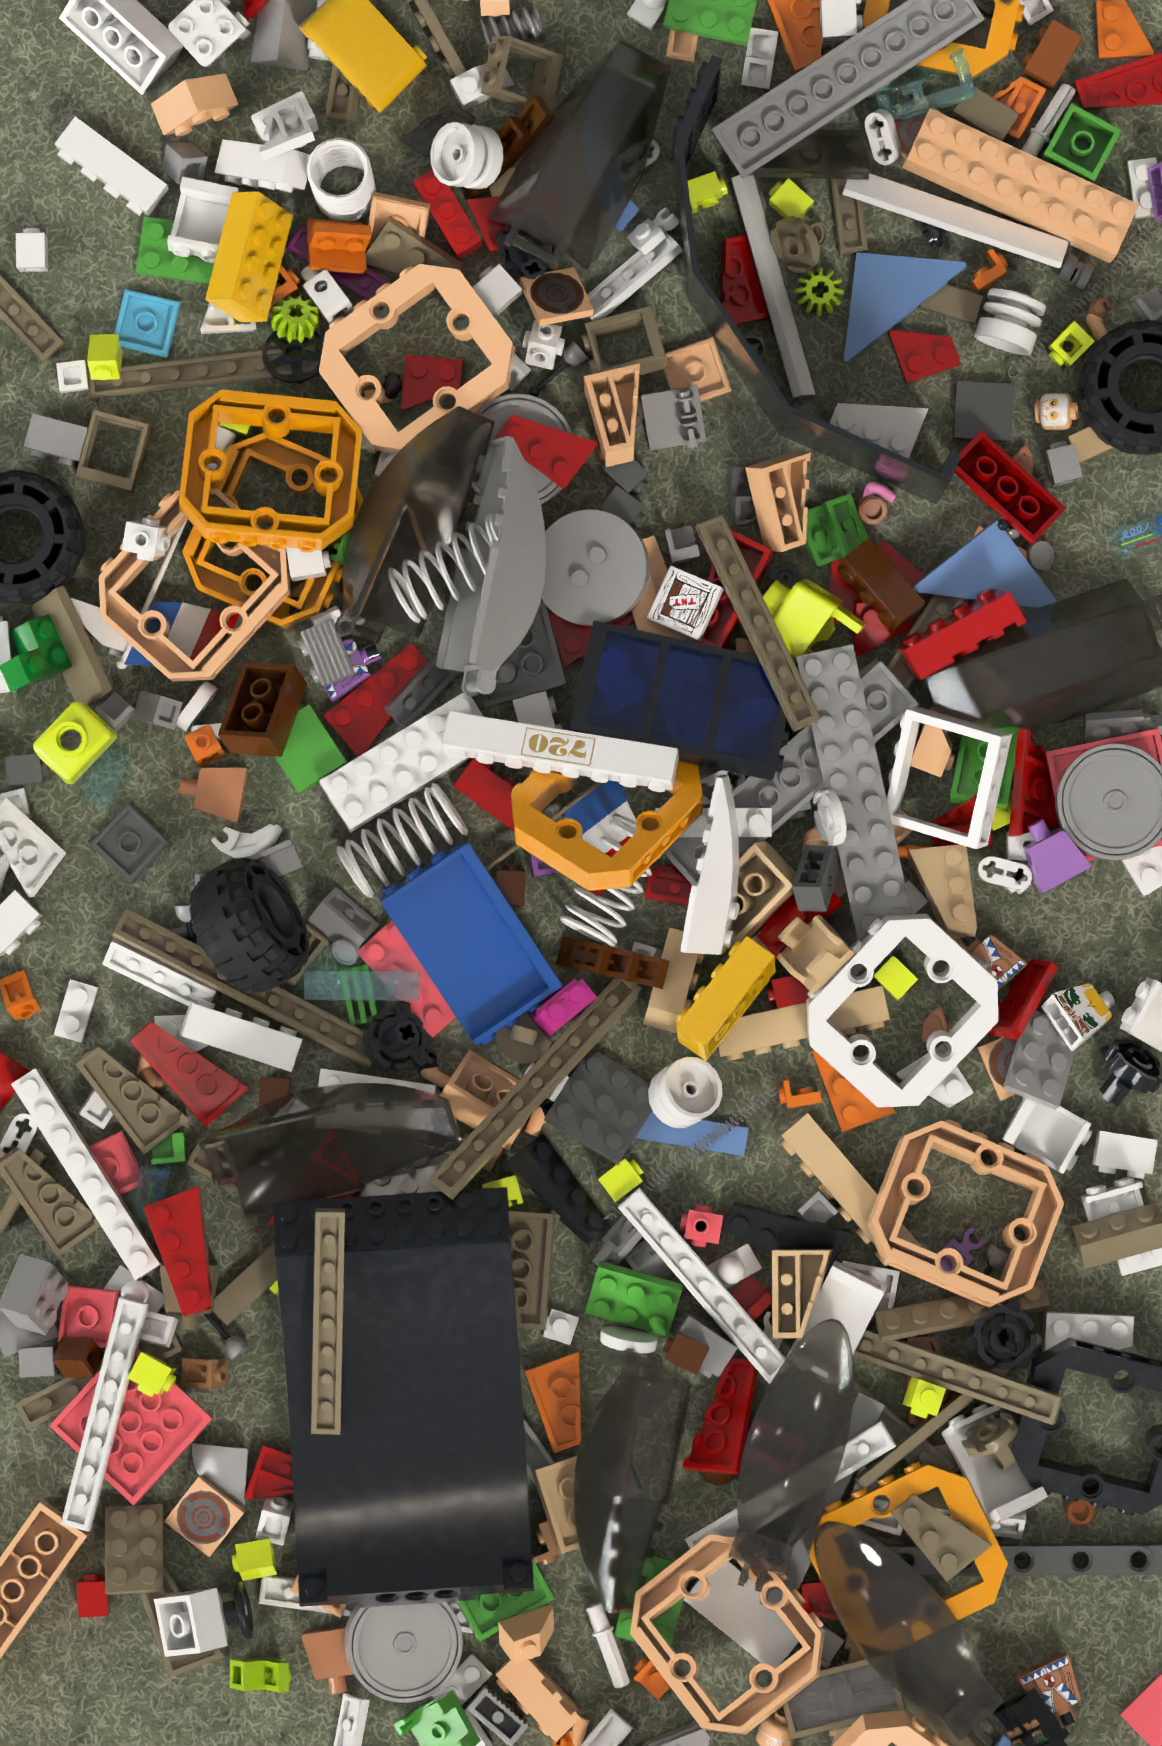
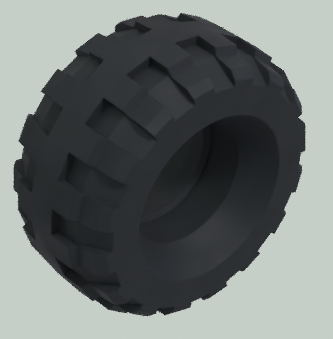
[1077,320,1162,455]
[0,470,85,604]
[189,858,310,993]

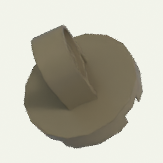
[770,216,827,273]
[495,1010,552,1064]
[961,1412,1018,1471]

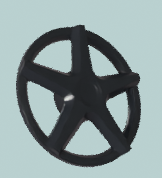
[262,331,324,384]

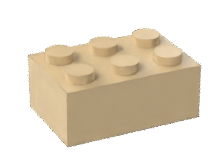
[731,840,796,944]

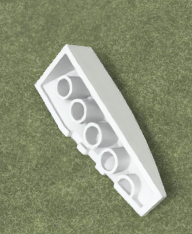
[680,774,739,955]

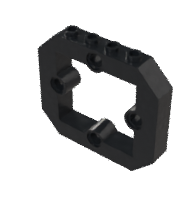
[1008,1338,1162,1515]

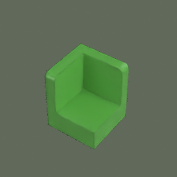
[151,1132,188,1165]

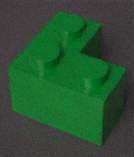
[0,614,72,692]

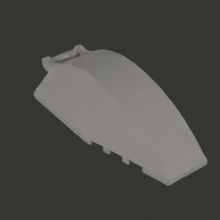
[436,436,546,696]

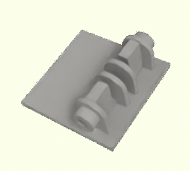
[641,385,706,451]

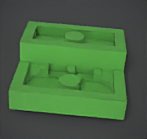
[804,493,868,569]

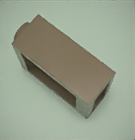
[481,35,563,111]
[581,306,667,375]
[76,407,151,494]

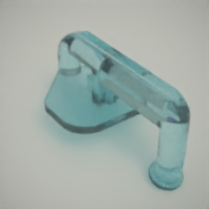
[874,48,975,120]

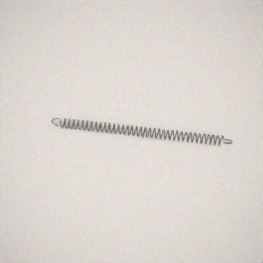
[1008,221,1161,378]
[603,1087,779,1220]

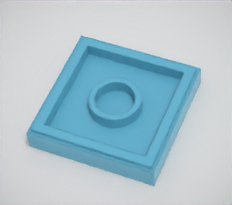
[114,289,181,358]

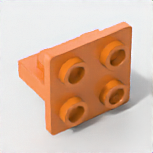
[306,218,372,274]

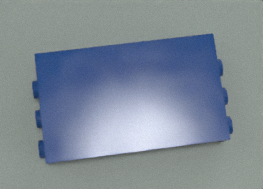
[377,840,562,1045]

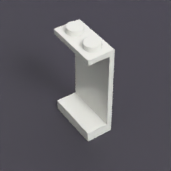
[1120,977,1162,1052]
[787,1260,887,1384]
[941,1403,1048,1527]

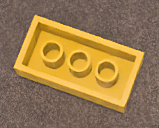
[205,192,293,322]
[675,936,776,1061]

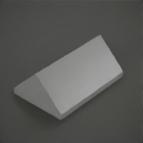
[251,0,317,71]

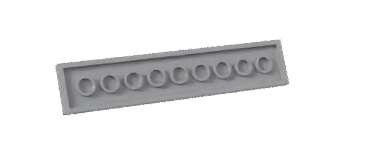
[711,0,985,179]
[796,644,912,940]
[664,661,919,886]

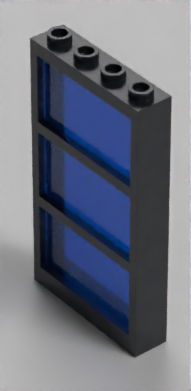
[569,621,798,781]

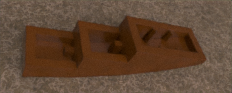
[462,95,554,199]
[556,936,670,989]

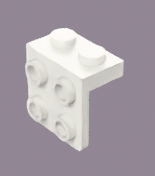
[168,0,252,67]
[1080,1177,1144,1222]

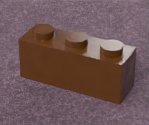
[837,538,926,632]

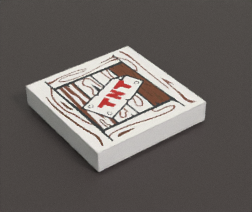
[647,566,724,642]

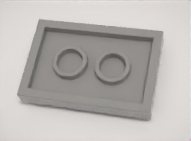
[1003,1010,1076,1110]

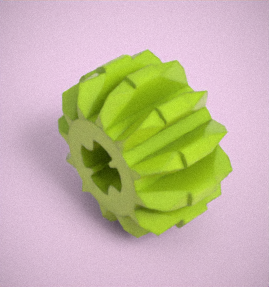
[795,267,844,317]
[271,294,319,344]

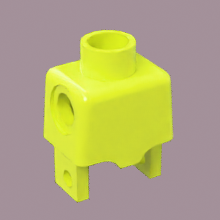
[763,579,866,663]
[33,701,117,784]

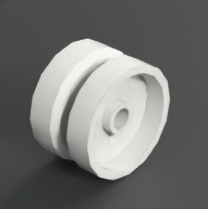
[430,122,503,189]
[648,1057,723,1128]

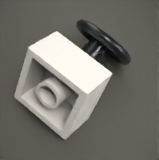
[154,1581,254,1657]

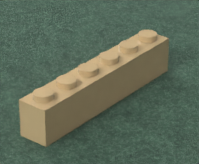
[718,986,890,1061]
[780,1113,921,1267]

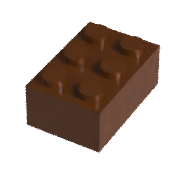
[218,662,307,757]

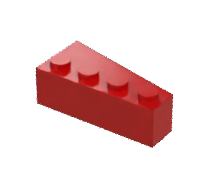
[693,529,774,649]
[898,588,1027,680]
[143,1186,214,1318]

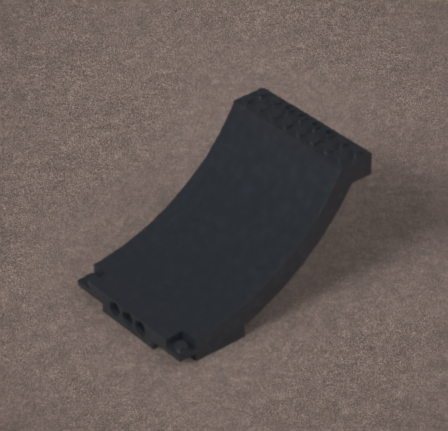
[273,1187,534,1608]

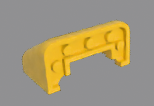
[298,0,427,114]

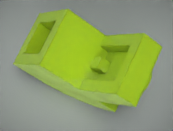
[230,1657,291,1693]

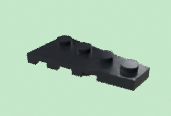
[500,1134,611,1245]
[721,1202,850,1282]

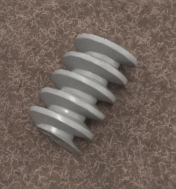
[480,4,543,47]

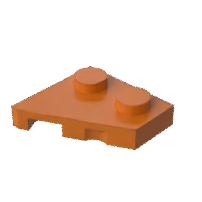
[1095,0,1154,60]
[992,76,1047,141]

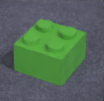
[1042,103,1122,183]

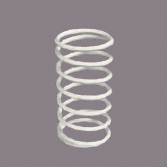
[307,137,376,221]
[388,513,500,623]
[336,783,468,898]
[560,814,661,947]

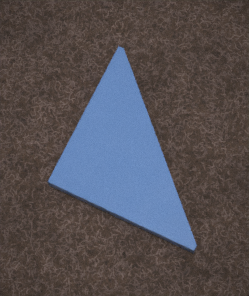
[844,252,967,363]
[912,520,1062,611]

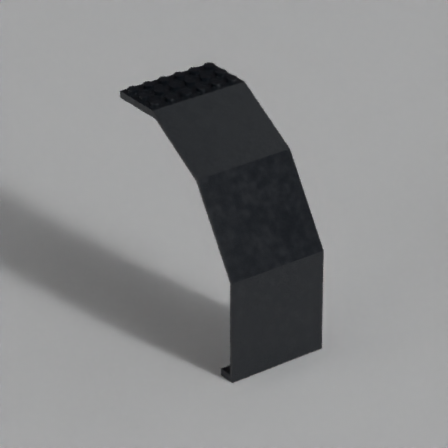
[670,55,961,504]

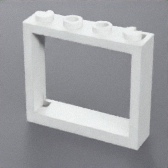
[886,707,1012,849]

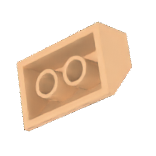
[435,1049,530,1150]

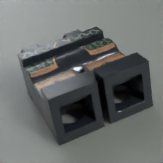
[986,1688,1070,1746]

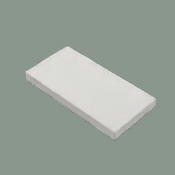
[683,1561,799,1669]

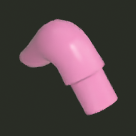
[863,481,897,503]

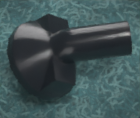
[922,223,948,247]

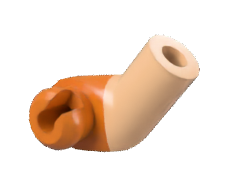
[552,1717,590,1746]

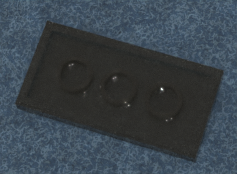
[754,129,869,180]

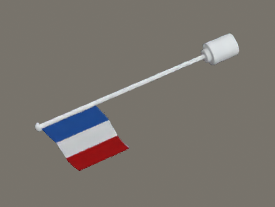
[116,426,239,669]

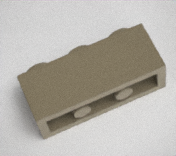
[1072,1202,1162,1269]

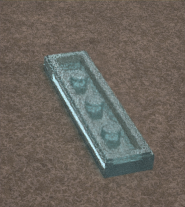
[304,971,420,1000]

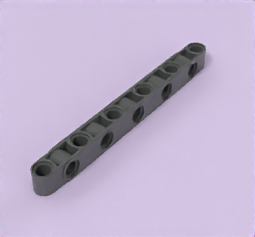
[863,1543,1162,1576]

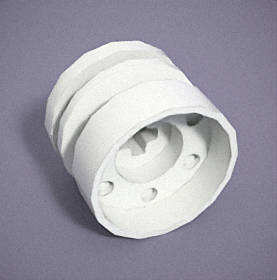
[974,288,1046,355]

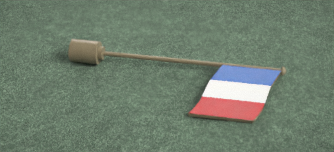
[485,780,636,896]

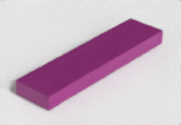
[286,224,392,311]

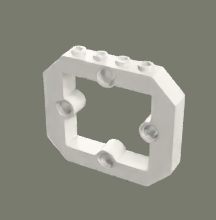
[806,914,998,1107]

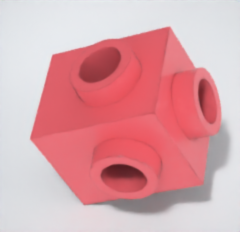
[679,1204,723,1247]

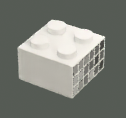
[819,0,863,49]

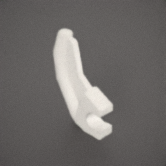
[211,824,282,858]

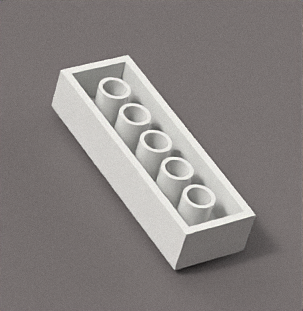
[319,693,484,833]

